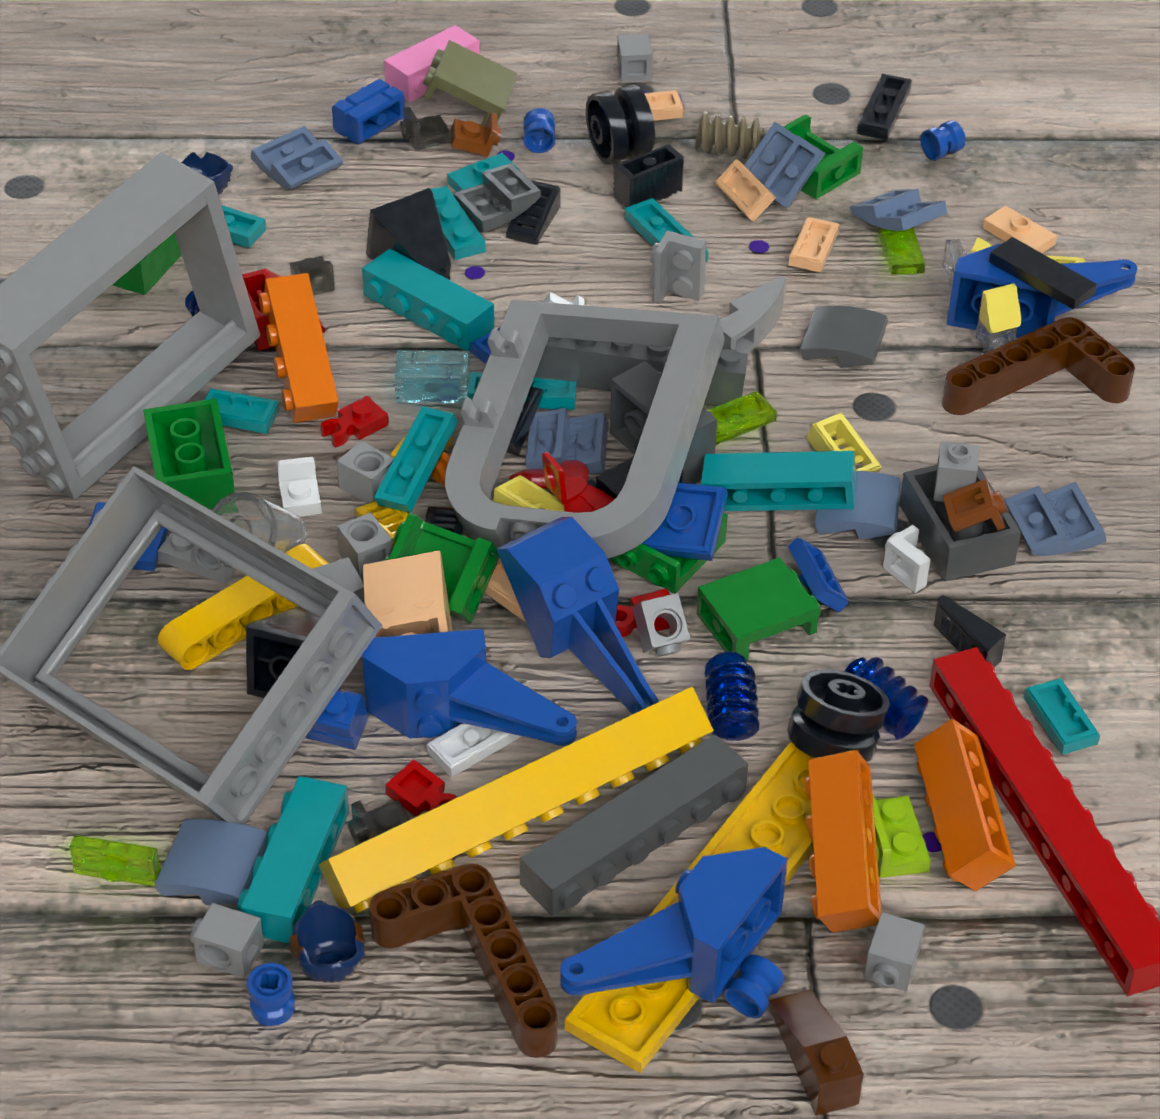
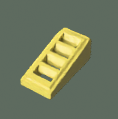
[806,412,882,472]
[493,475,564,511]

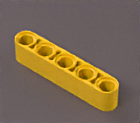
[158,544,329,670]

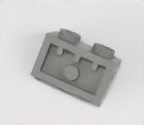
[650,231,706,304]

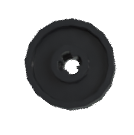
[586,84,655,164]
[787,669,890,762]

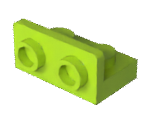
[872,791,931,878]

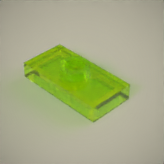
[878,227,926,275]
[708,391,777,445]
[69,836,161,887]

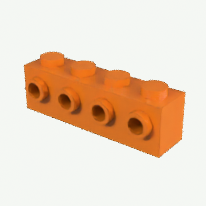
[259,273,339,423]
[914,718,1016,892]
[804,750,882,933]

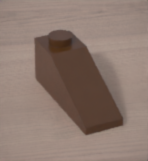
[768,989,864,1116]

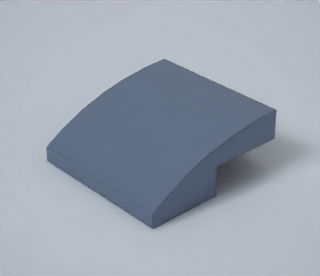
[744,121,825,209]
[251,126,343,190]
[850,189,947,231]
[525,408,608,474]
[815,471,902,540]
[1004,482,1107,556]
[154,819,268,905]

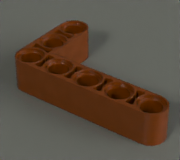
[942,317,1135,415]
[369,863,558,1058]

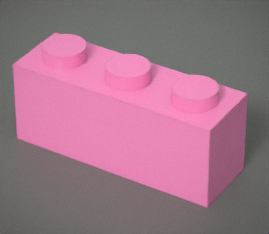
[384,25,480,102]

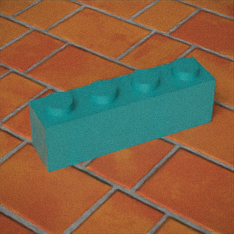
[362,248,495,352]
[701,451,857,511]
[237,776,349,944]

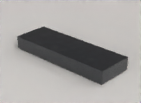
[857,74,912,140]
[989,237,1097,310]

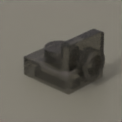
[400,107,451,151]
[290,256,335,295]
[348,800,411,845]

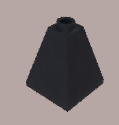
[366,188,451,280]
[246,606,320,698]

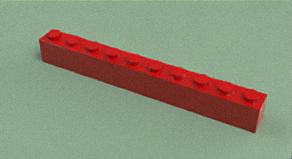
[929,647,1160,997]

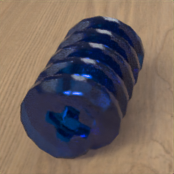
[705,652,760,741]
[844,657,929,739]

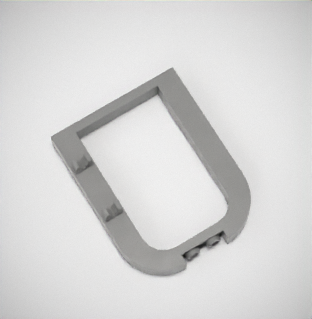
[445,300,725,559]

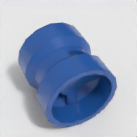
[524,108,555,153]
[920,120,966,161]
[724,955,785,1019]
[247,963,295,1026]

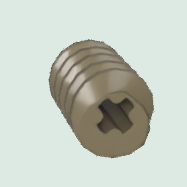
[695,111,765,158]

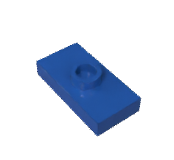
[788,538,849,612]

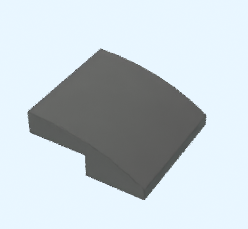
[454,163,541,233]
[800,306,888,368]

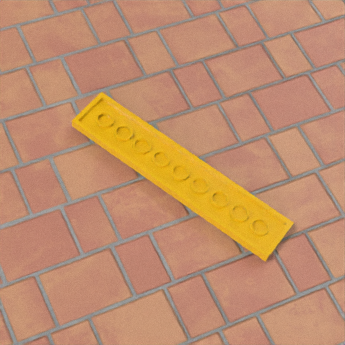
[565,741,814,1074]

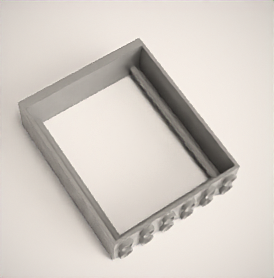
[0,152,260,500]
[0,466,383,825]

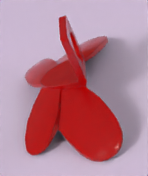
[509,452,614,513]

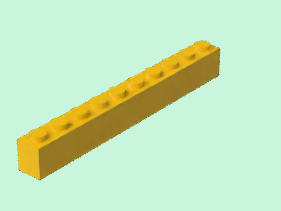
[319,686,714,913]

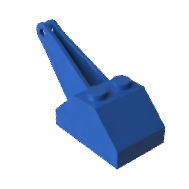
[947,244,1137,338]
[497,517,659,715]
[362,629,577,746]
[560,847,788,1004]

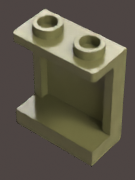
[423,40,517,126]

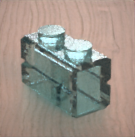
[395,350,470,404]

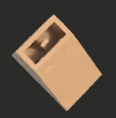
[363,550,453,638]

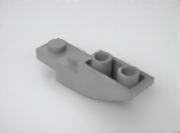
[719,275,786,353]

